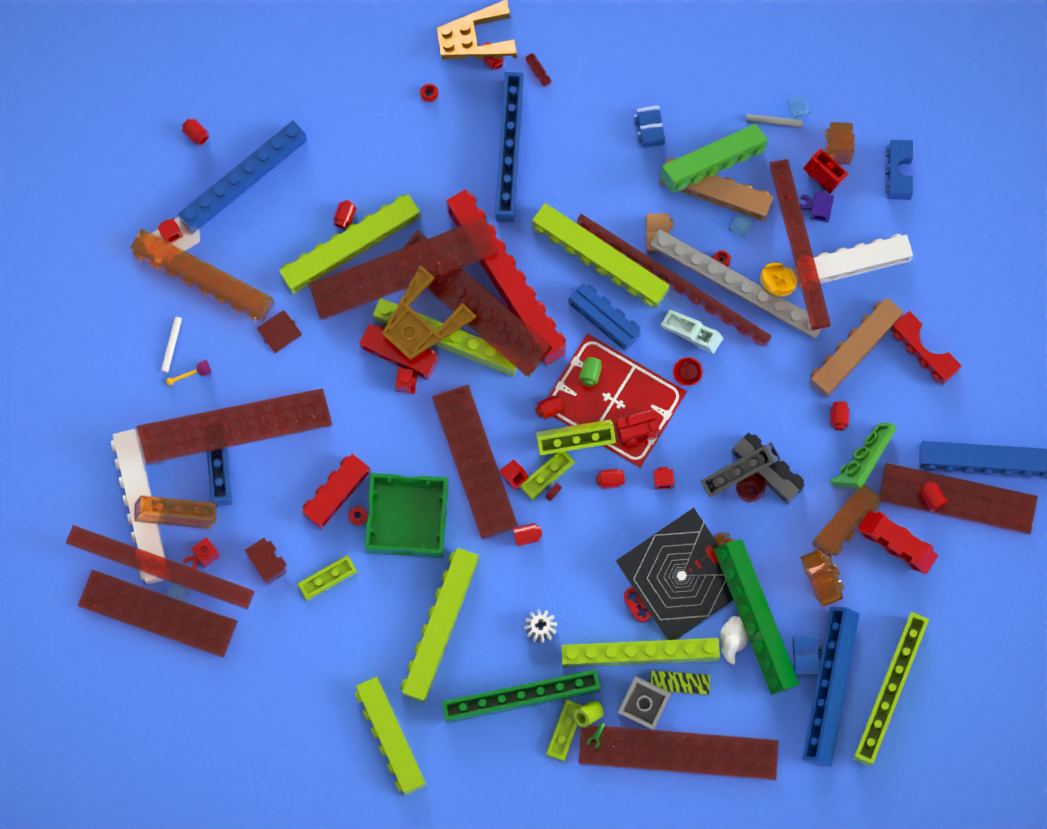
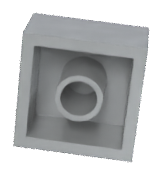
[618,675,671,730]

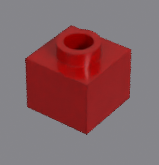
[157,218,183,246]
[499,459,529,490]
[653,467,674,490]

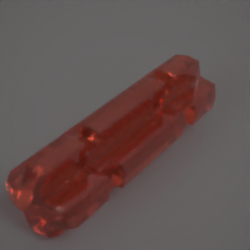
[525,53,551,87]

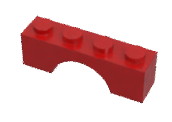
[891,311,962,385]

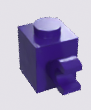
[799,191,834,223]

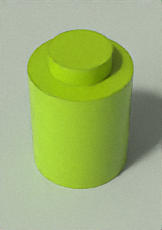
[574,700,604,727]

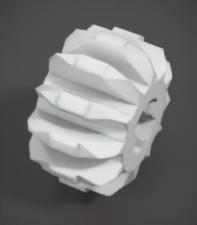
[524,609,557,643]

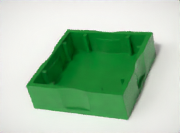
[365,473,449,558]

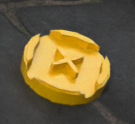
[760,263,798,297]

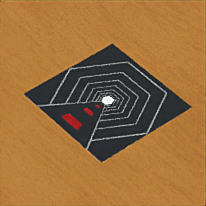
[616,507,733,640]

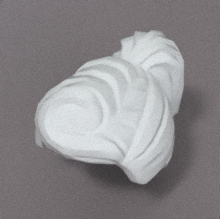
[720,616,749,665]

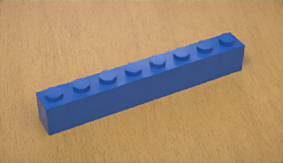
[495,72,524,222]
[178,120,307,234]
[919,441,1047,479]
[802,607,860,767]

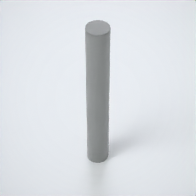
[746,114,803,127]

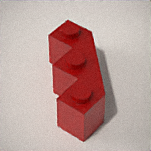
[857,510,938,575]

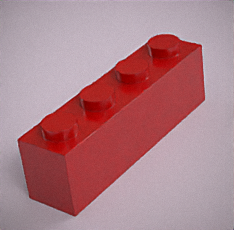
[359,323,438,380]
[302,453,371,530]

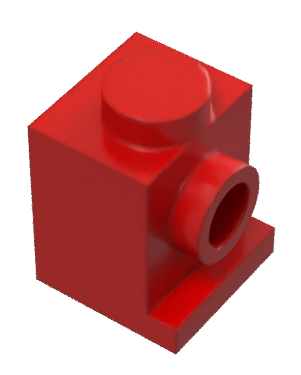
[395,368,418,394]

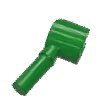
[587,722,605,749]

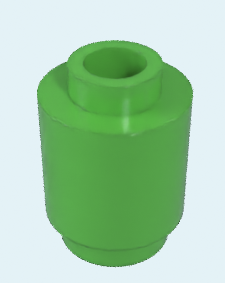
[579,357,602,387]

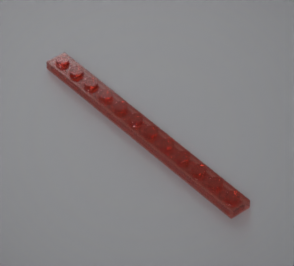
[577,214,772,347]

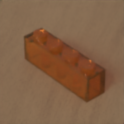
[812,484,881,559]
[134,495,216,529]

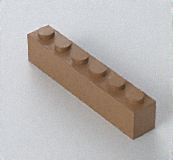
[659,158,774,222]
[809,298,904,398]

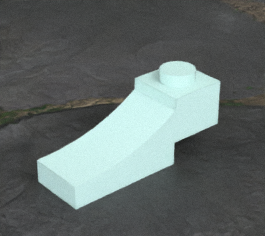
[661,310,723,354]

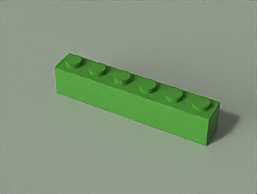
[659,123,768,193]

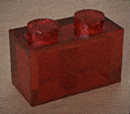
[245,538,287,585]

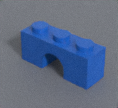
[885,139,913,200]

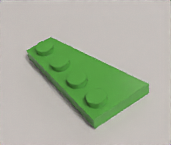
[829,423,897,488]

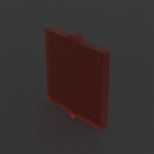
[257,310,302,353]

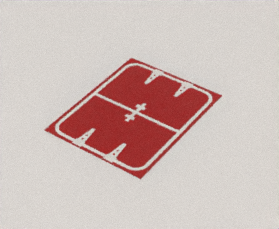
[547,334,687,468]

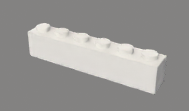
[796,234,913,288]

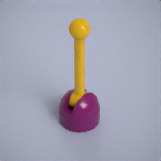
[166,360,212,385]

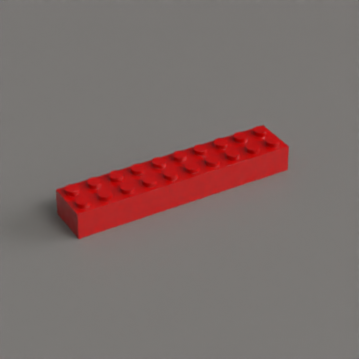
[446,189,566,366]

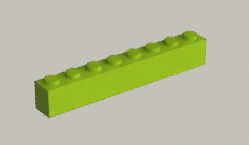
[279,194,421,295]
[532,203,670,309]
[373,298,521,377]
[400,548,479,704]
[852,612,929,767]
[561,638,720,668]

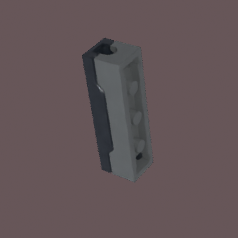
[732,432,805,505]
[701,442,780,498]

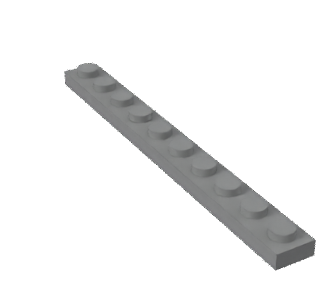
[649,229,825,340]

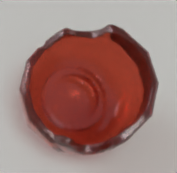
[736,473,766,503]

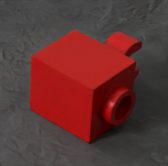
[183,537,220,572]

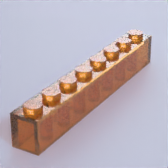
[130,229,274,322]

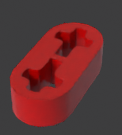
[624,587,651,623]

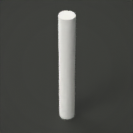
[161,317,182,373]

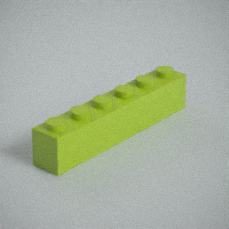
[354,676,426,796]

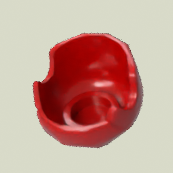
[672,357,703,386]

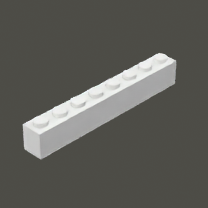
[111,429,170,585]

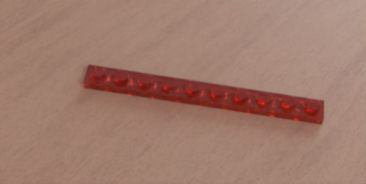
[769,159,831,330]
[66,525,255,610]

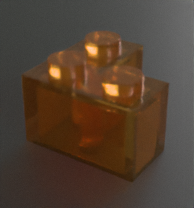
[825,122,855,165]
[800,548,844,607]

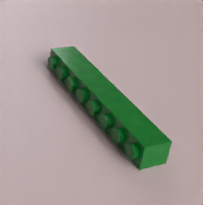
[714,539,800,695]
[442,669,601,724]

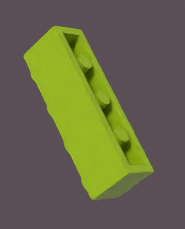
[535,420,616,455]

